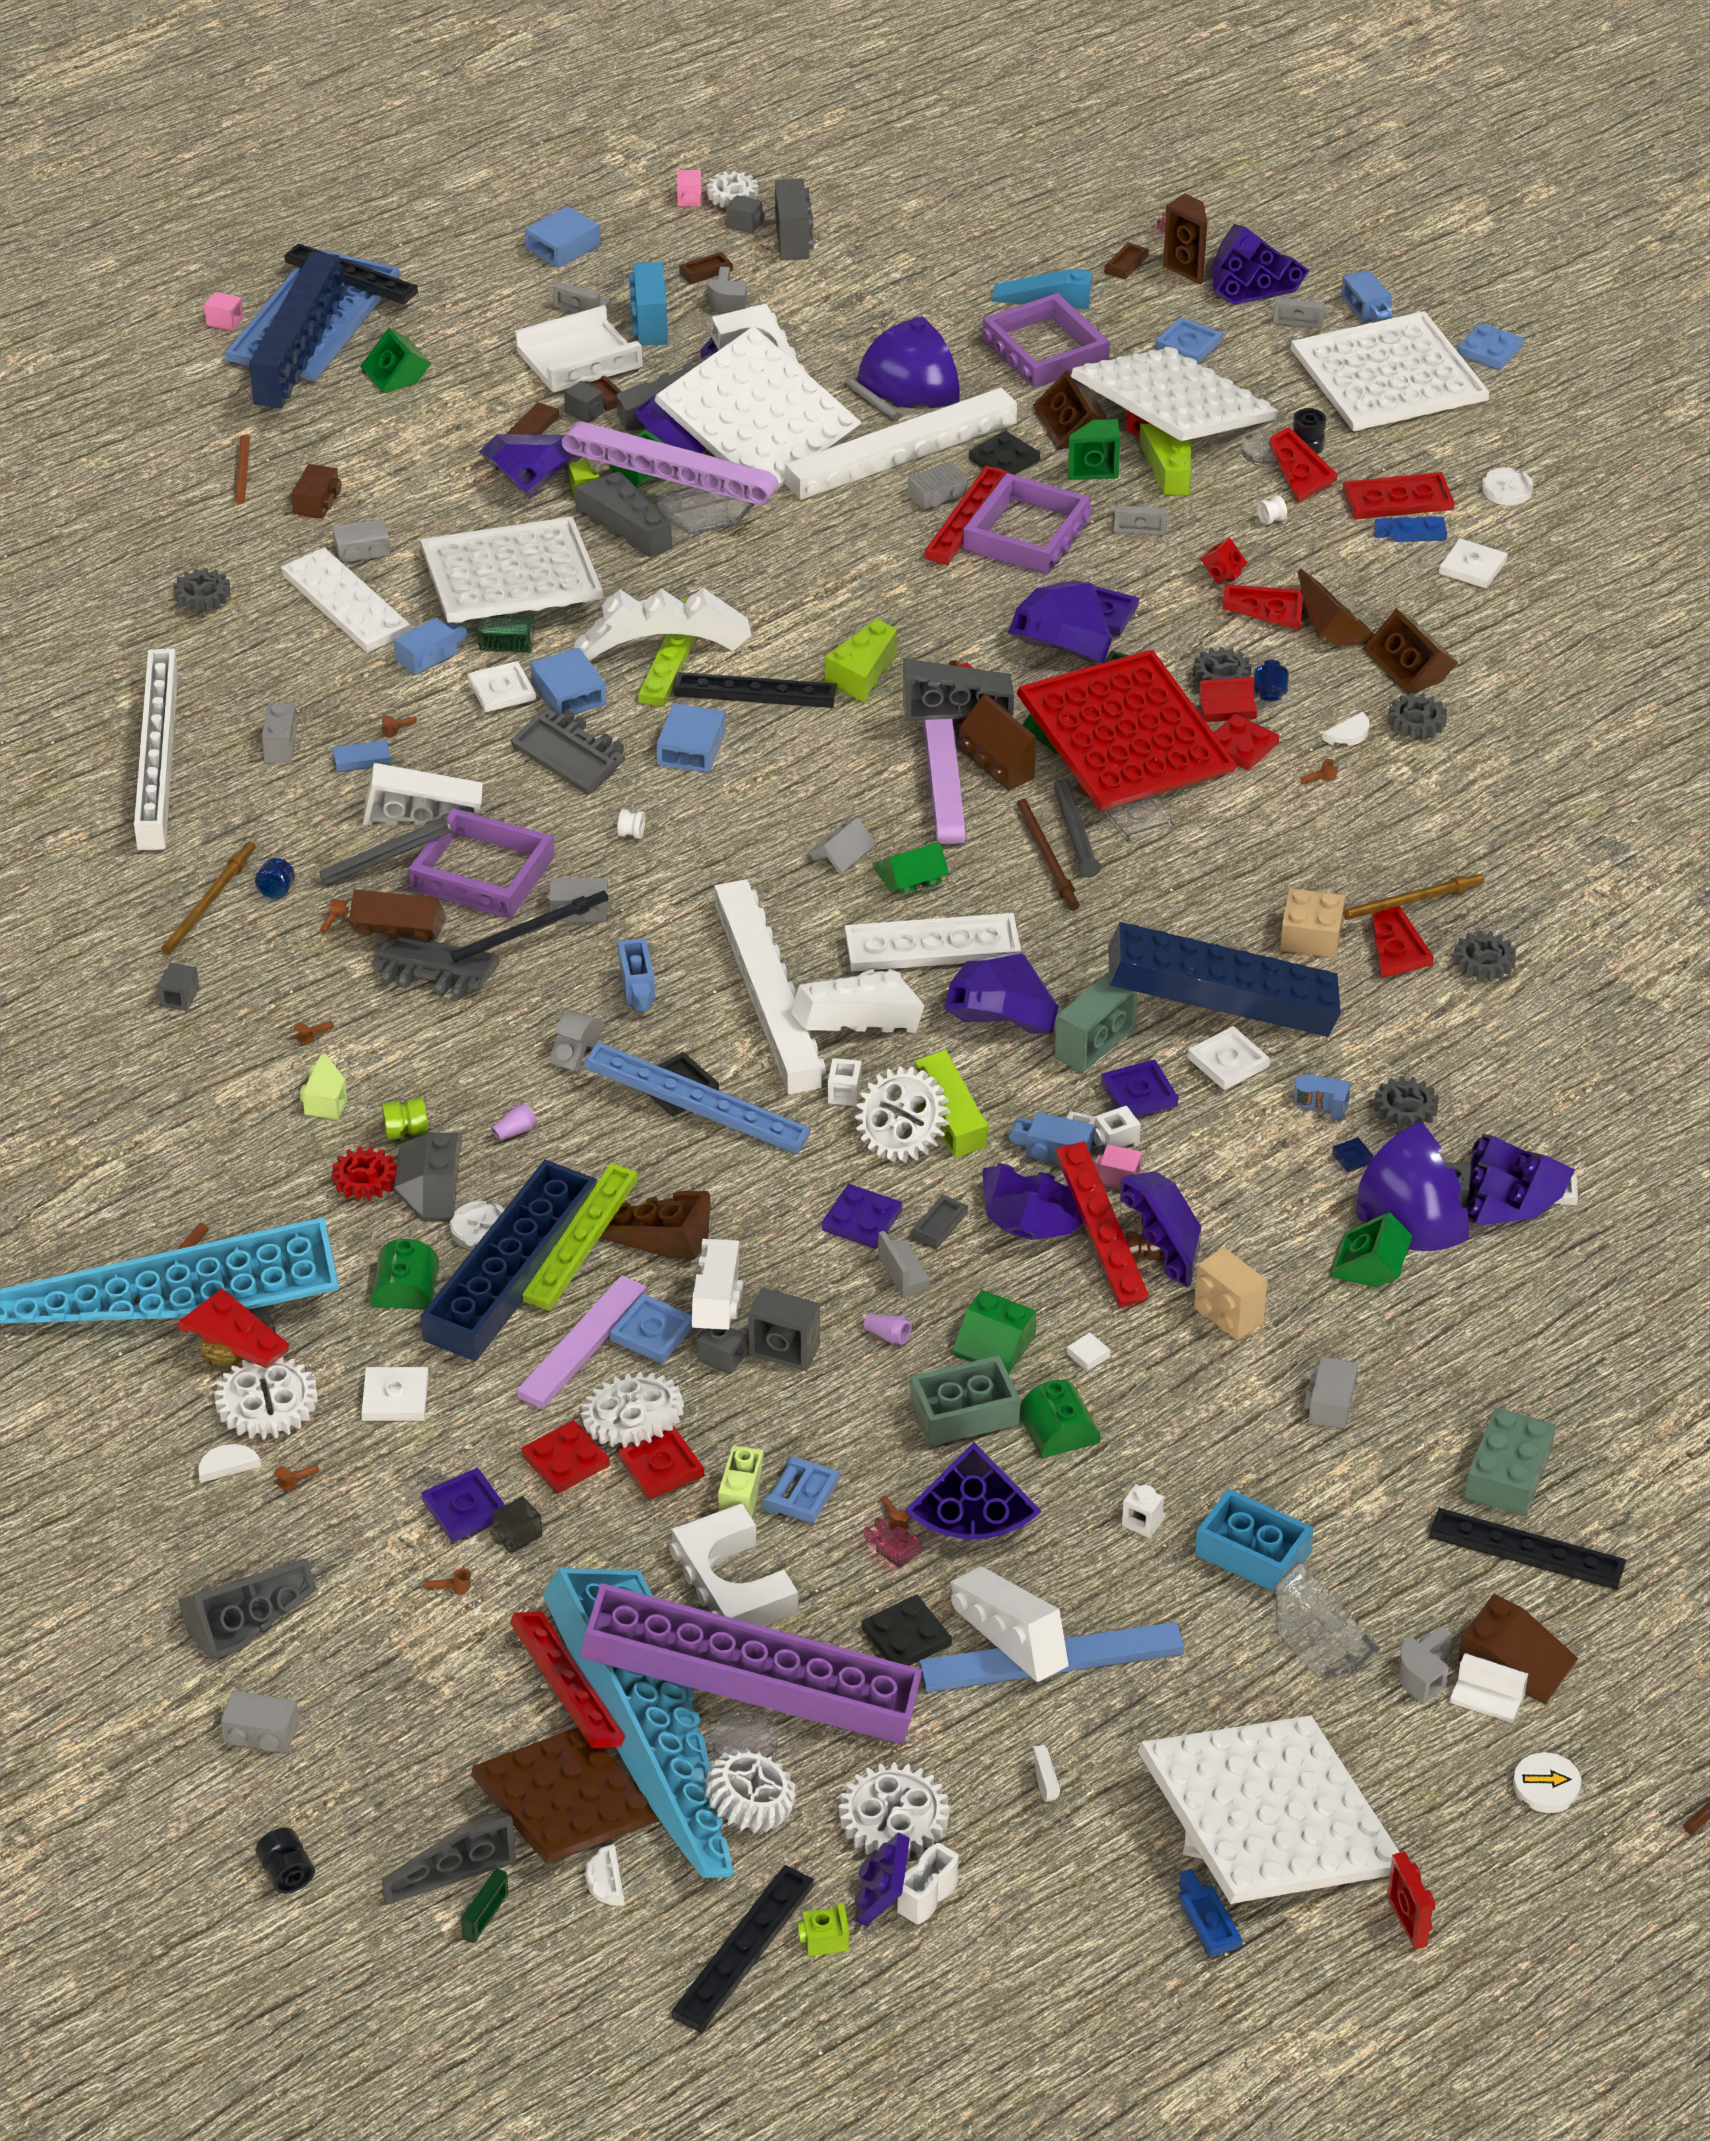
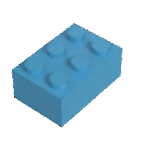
[629,262,668,346]
[1195,1488,1314,1595]

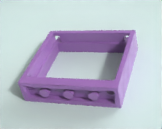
[981,293,1110,388]
[963,473,1093,575]
[408,808,554,919]

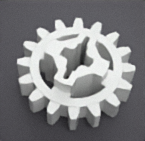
[707,171,758,208]

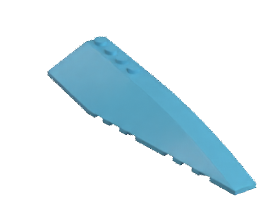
[0,1217,339,1324]
[542,1568,734,1878]

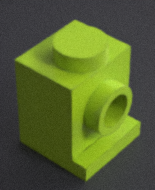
[568,460,600,501]
[797,1902,849,1956]

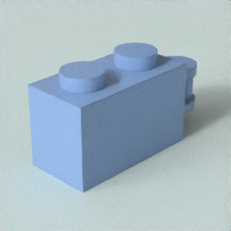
[1341,270,1392,323]
[394,617,467,675]
[618,938,655,1012]
[1008,1112,1094,1164]

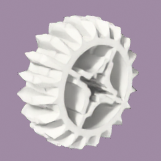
[705,1747,796,1834]

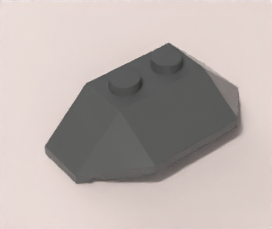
[394,1132,462,1222]

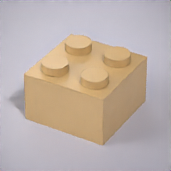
[1280,888,1346,958]
[1194,1247,1267,1341]

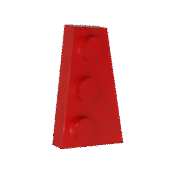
[1268,427,1338,503]
[1223,584,1303,631]
[1371,906,1434,978]
[177,1288,290,1369]

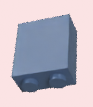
[525,206,601,268]
[530,648,607,716]
[656,703,726,773]

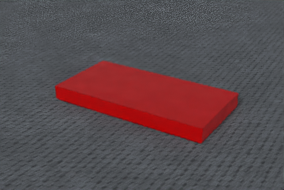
[1342,472,1455,520]

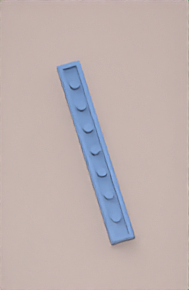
[584,1042,811,1155]
[919,1622,1184,1692]

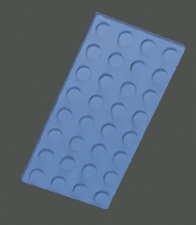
[225,248,400,381]

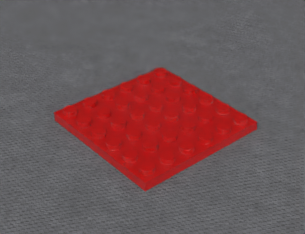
[1016,649,1237,811]

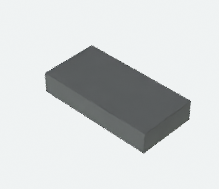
[911,1194,968,1250]

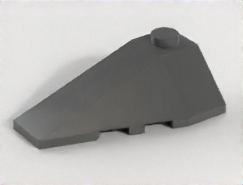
[178,1558,316,1660]
[382,1811,516,1905]

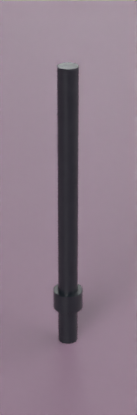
[450,890,609,963]

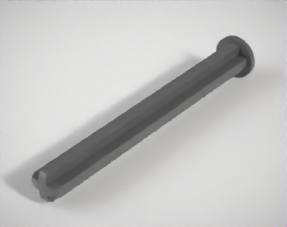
[1054,778,1101,877]
[319,814,454,885]

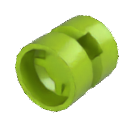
[382,1097,429,1141]

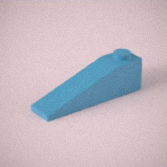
[992,269,1093,309]

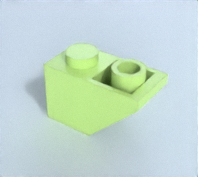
[300,1054,347,1120]
[718,1445,764,1518]

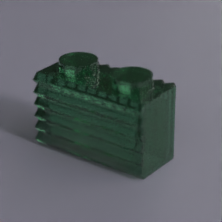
[478,614,535,653]

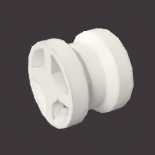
[1257,495,1287,525]
[617,809,646,839]

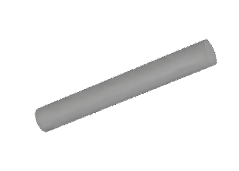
[846,378,901,421]

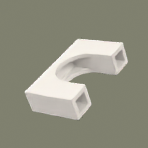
[710,304,805,371]
[669,1503,798,1627]

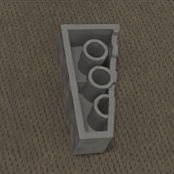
[616,354,712,431]
[575,471,672,557]
[903,658,1014,721]

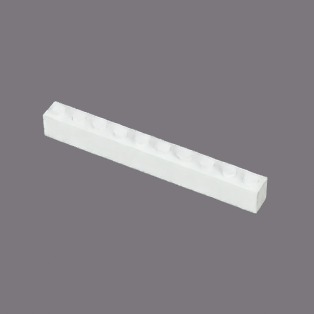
[785,388,1017,500]
[134,649,178,850]
[715,879,826,1095]

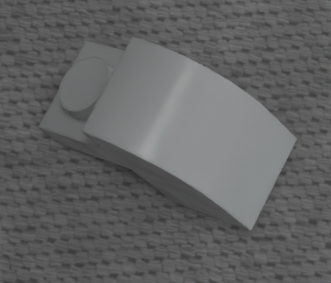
[708,267,747,314]
[548,1010,604,1073]
[1398,1626,1452,1704]

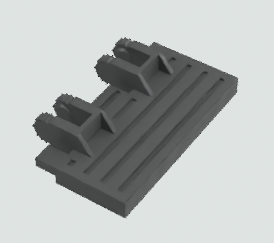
[510,708,626,795]
[371,935,499,1000]

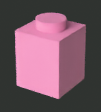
[677,170,701,206]
[203,292,244,331]
[1095,1144,1142,1190]

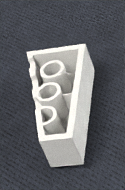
[362,763,483,825]
[791,971,925,1033]
[950,1566,1069,1682]

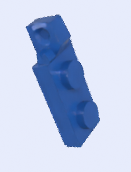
[1374,516,1447,542]
[1178,1868,1242,1957]

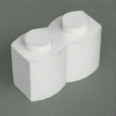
[898,1843,959,1924]

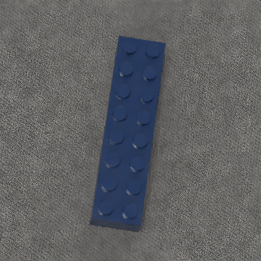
[249,252,345,408]
[1108,922,1341,1037]
[420,1159,597,1361]

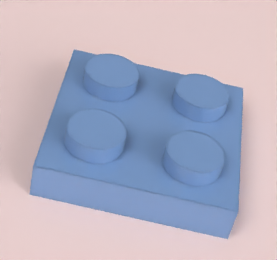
[1155,317,1223,364]
[1457,323,1524,370]
[610,1294,692,1364]

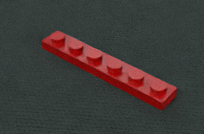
[925,465,1009,565]
[1055,1141,1149,1308]
[510,1611,625,1749]

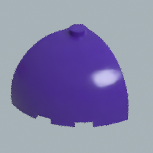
[858,316,960,408]
[1356,1122,1469,1251]
[905,1442,1042,1539]

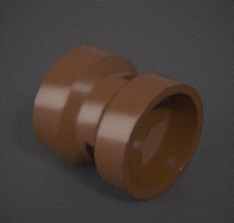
[1125,1231,1160,1261]

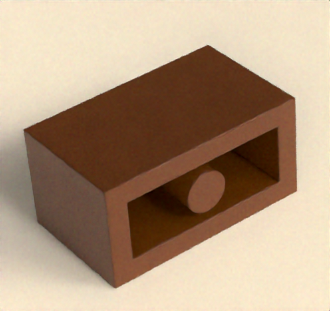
[291,464,342,519]

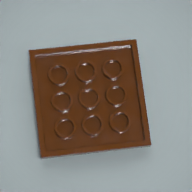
[471,1727,658,1864]

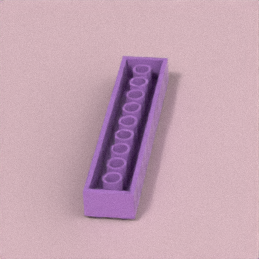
[580,1583,922,1745]

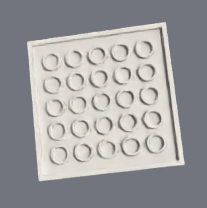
[1291,311,1489,431]
[654,326,862,491]
[1071,347,1279,441]
[420,516,603,623]
[1138,1715,1399,1904]

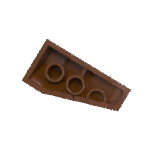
[1297,568,1374,647]
[600,1191,710,1259]

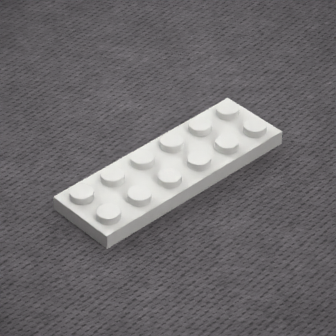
[281,547,411,653]
[845,913,1021,972]

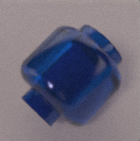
[1254,660,1289,701]
[255,858,295,899]

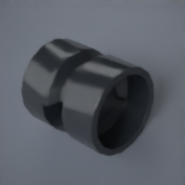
[1293,408,1326,454]
[255,1827,315,1894]

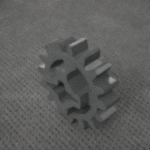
[173,568,231,613]
[1193,647,1251,682]
[1388,693,1447,740]
[1453,931,1516,982]
[1374,1076,1439,1130]

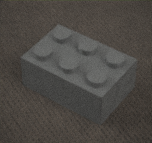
[775,178,814,260]

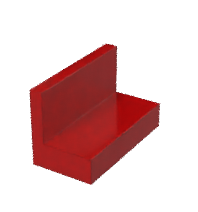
[1199,677,1257,722]

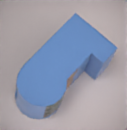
[1294,1074,1351,1120]

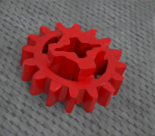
[332,1146,397,1202]

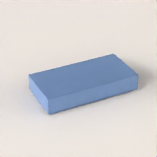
[333,740,391,772]

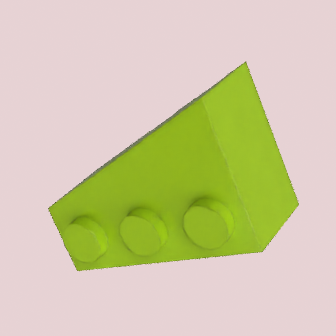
[1139,424,1191,496]
[825,618,897,703]
[915,1049,990,1158]

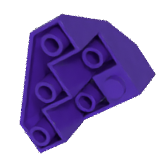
[1212,224,1309,304]
[632,396,707,454]
[479,434,582,499]
[1008,580,1112,663]
[944,953,1059,1034]
[1467,1134,1575,1225]
[982,1163,1083,1240]
[1120,1171,1201,1288]

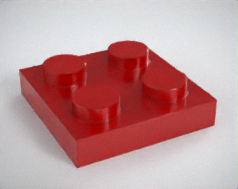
[1213,714,1280,770]
[521,1420,610,1494]
[618,1427,705,1500]
[1387,1851,1435,1950]

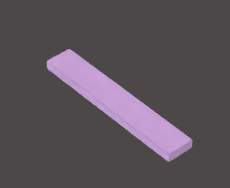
[516,1275,647,1410]

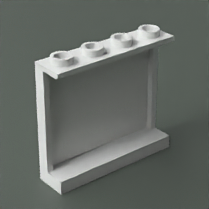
[515,305,643,393]

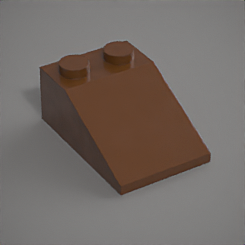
[1458,1594,1578,1705]

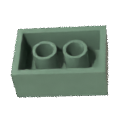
[1054,971,1138,1073]
[910,1355,1020,1446]
[1464,1407,1556,1517]

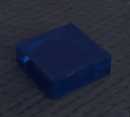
[1332,1137,1374,1172]

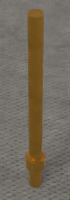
[162,841,256,955]
[1343,874,1484,920]

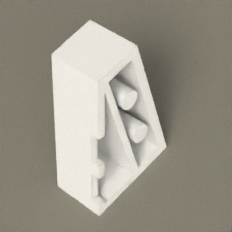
[692,1239,744,1330]

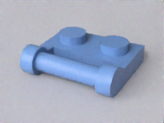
[761,1456,840,1524]

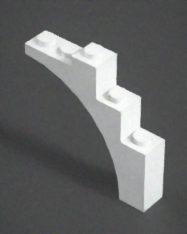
[574,587,751,662]

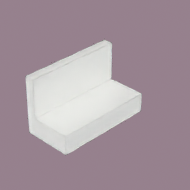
[1449,1653,1528,1723]

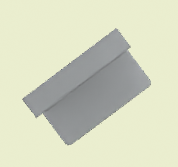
[553,281,610,313]
[1273,297,1326,329]
[1114,505,1167,535]
[808,817,875,873]
[878,1231,931,1297]

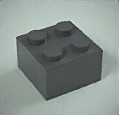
[748,1287,820,1371]

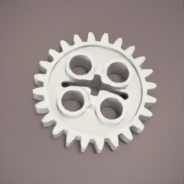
[855,1066,950,1163]
[214,1356,318,1440]
[581,1372,684,1448]
[839,1762,949,1860]

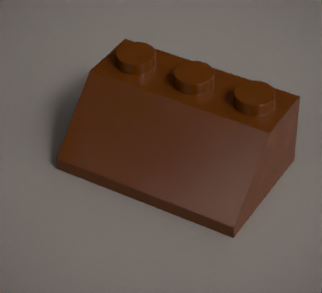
[1163,193,1207,285]
[1033,370,1108,450]
[1362,608,1458,695]
[958,694,1036,791]
[349,889,446,941]

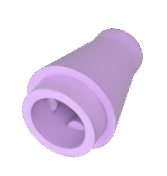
[491,1103,537,1142]
[864,1313,912,1346]

